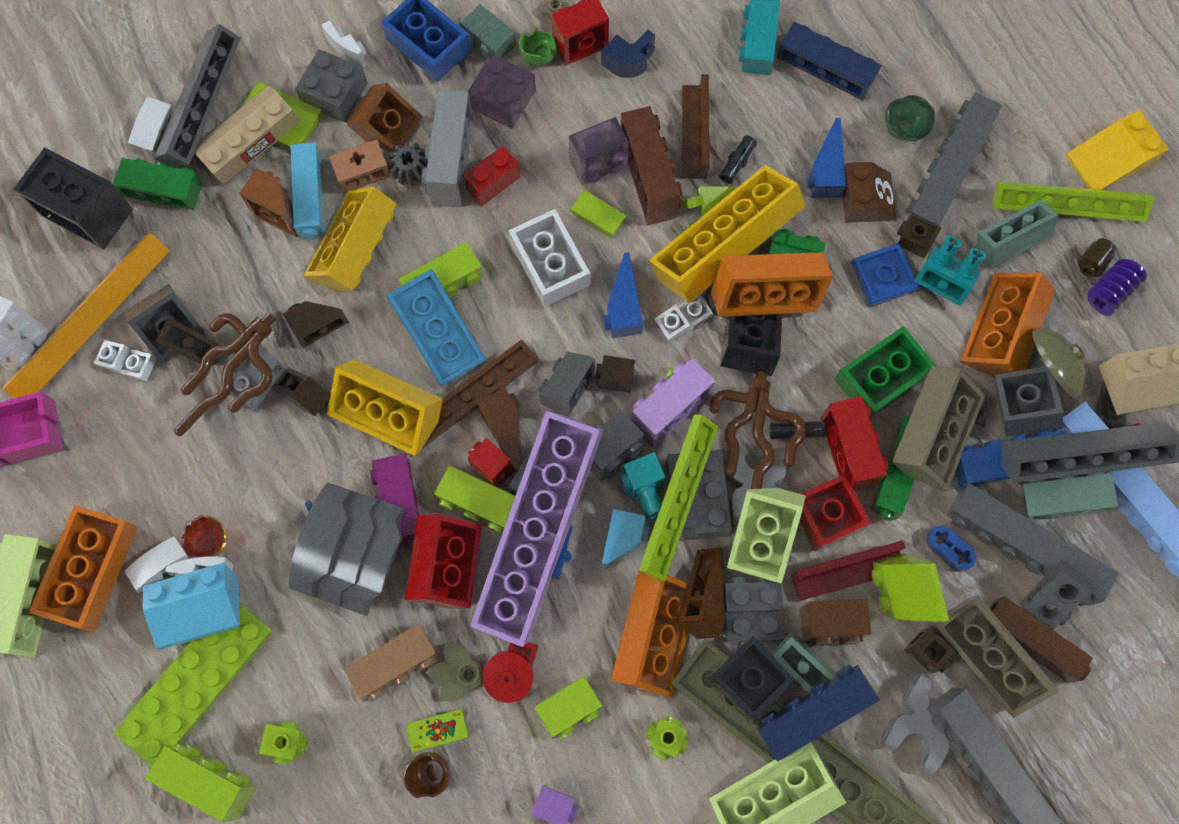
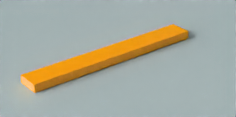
[2,232,170,398]

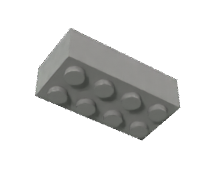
[422,90,473,207]

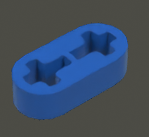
[926,526,977,572]

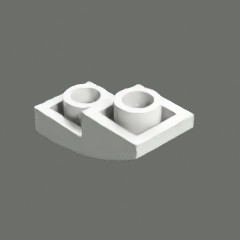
[321,20,367,67]
[128,96,173,152]
[655,294,714,341]
[93,340,157,382]
[125,536,188,594]
[165,557,234,577]

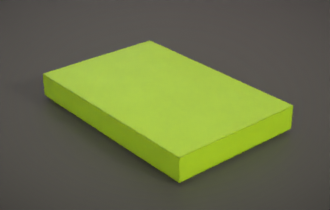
[242,81,324,150]

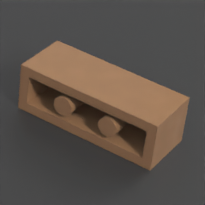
[344,624,439,702]

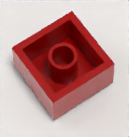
[551,0,609,66]
[799,474,871,552]

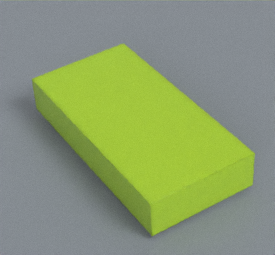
[570,190,627,239]

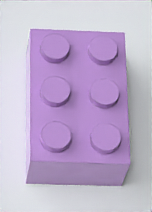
[632,358,715,448]

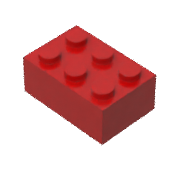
[820,396,888,491]
[405,514,482,609]

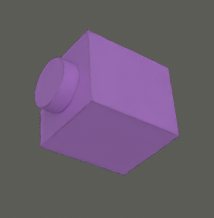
[532,785,579,824]

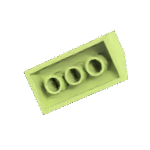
[709,742,847,824]

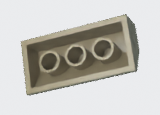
[892,366,985,492]
[935,595,1059,718]

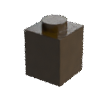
[595,355,635,393]

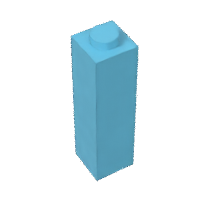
[290,142,325,240]

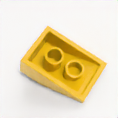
[1065,109,1169,190]

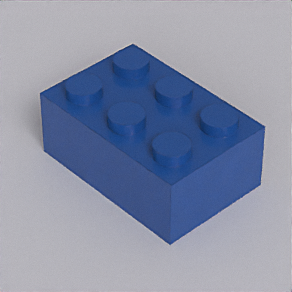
[381,0,472,82]

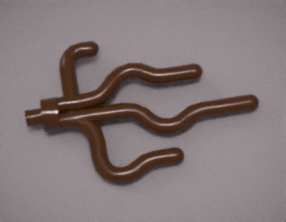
[174,312,276,436]
[709,371,807,489]

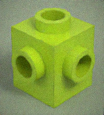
[645,715,690,761]
[258,720,309,765]

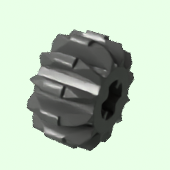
[387,142,428,187]

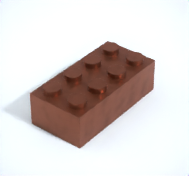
[620,106,683,226]

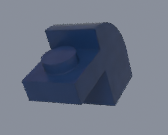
[601,29,655,78]

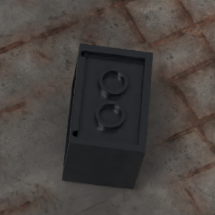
[13,147,133,250]

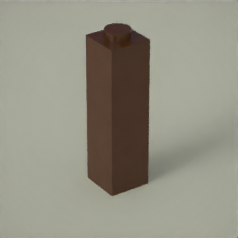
[989,596,1093,683]

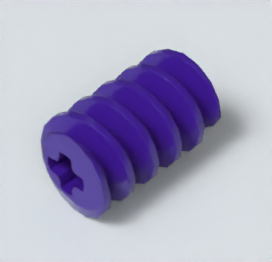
[1087,259,1147,316]

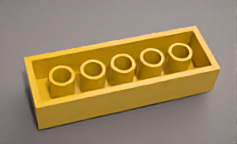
[649,165,806,303]

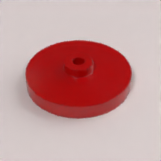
[482,650,534,703]

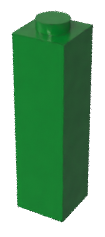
[870,416,915,521]

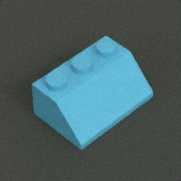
[143,563,240,650]

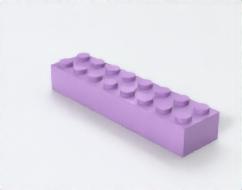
[470,411,604,647]

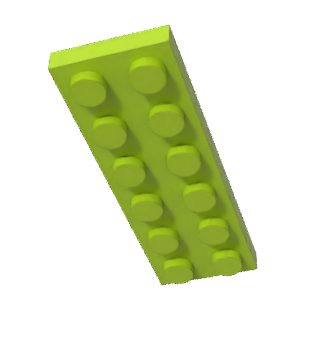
[113,602,274,766]

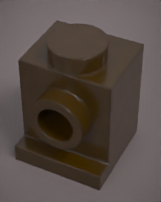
[897,216,942,258]
[904,627,956,674]

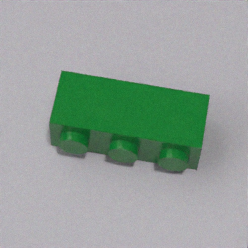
[112,158,203,210]

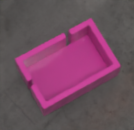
[0,392,63,467]

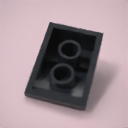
[720,314,782,377]

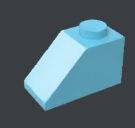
[602,509,649,568]

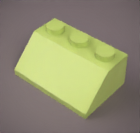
[727,488,806,584]

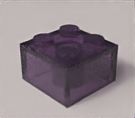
[467,54,536,129]
[569,117,629,185]

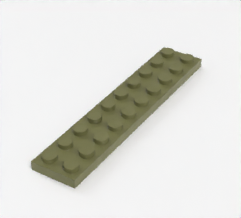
[670,639,940,824]

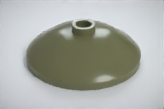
[1032,327,1086,399]

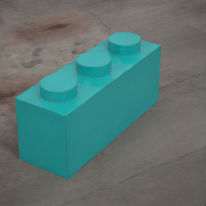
[738,0,780,75]

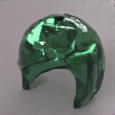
[885,95,935,142]

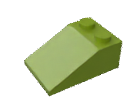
[872,553,949,622]

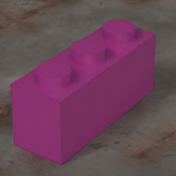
[370,453,420,542]

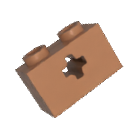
[329,140,391,193]

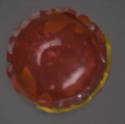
[181,515,227,558]

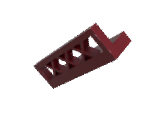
[791,540,906,602]

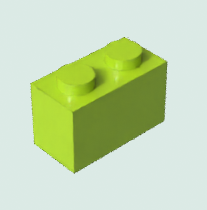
[535,676,602,740]

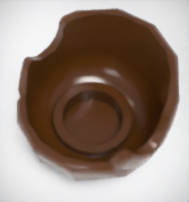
[403,752,452,798]

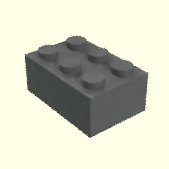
[665,450,732,541]

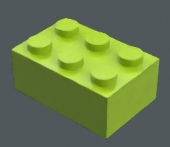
[145,743,257,822]

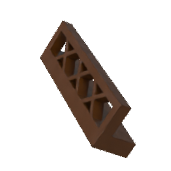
[682,74,710,179]

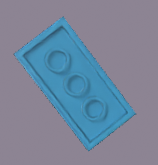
[386,269,486,387]

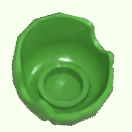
[518,29,558,67]

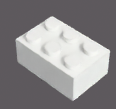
[508,209,590,307]
[0,296,50,372]

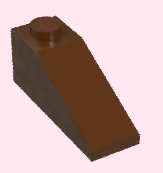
[477,387,522,473]
[679,547,726,639]

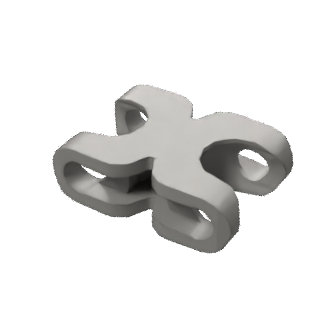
[728,448,786,526]
[881,673,950,775]

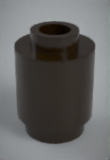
[1078,238,1116,277]

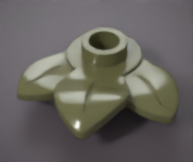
[427,643,483,702]

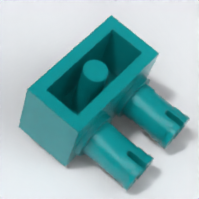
[914,235,986,306]
[619,452,665,522]

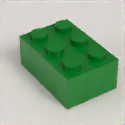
[834,326,937,418]

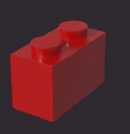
[463,146,521,206]
[467,438,514,488]

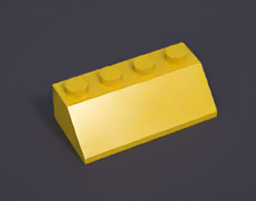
[303,186,397,292]
[327,359,443,456]

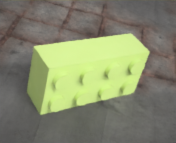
[0,534,56,658]

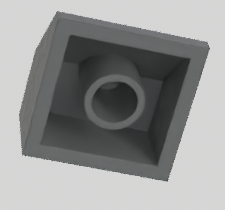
[124,284,205,362]
[538,352,595,417]

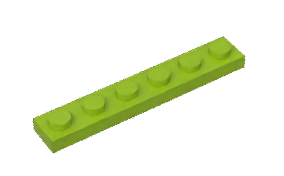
[992,181,1154,222]
[639,414,718,582]

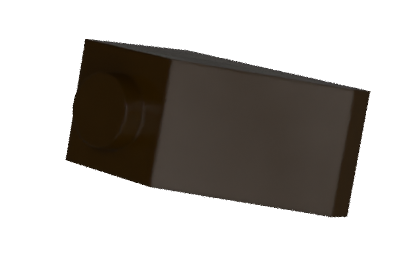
[283,301,349,348]
[272,367,330,416]

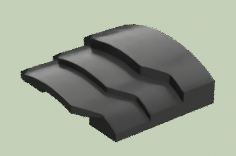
[289,482,405,616]

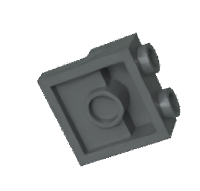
[725,577,784,642]

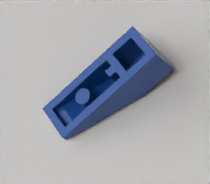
[806,118,846,198]
[603,252,643,338]

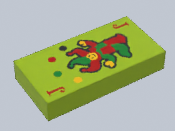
[406,709,469,753]

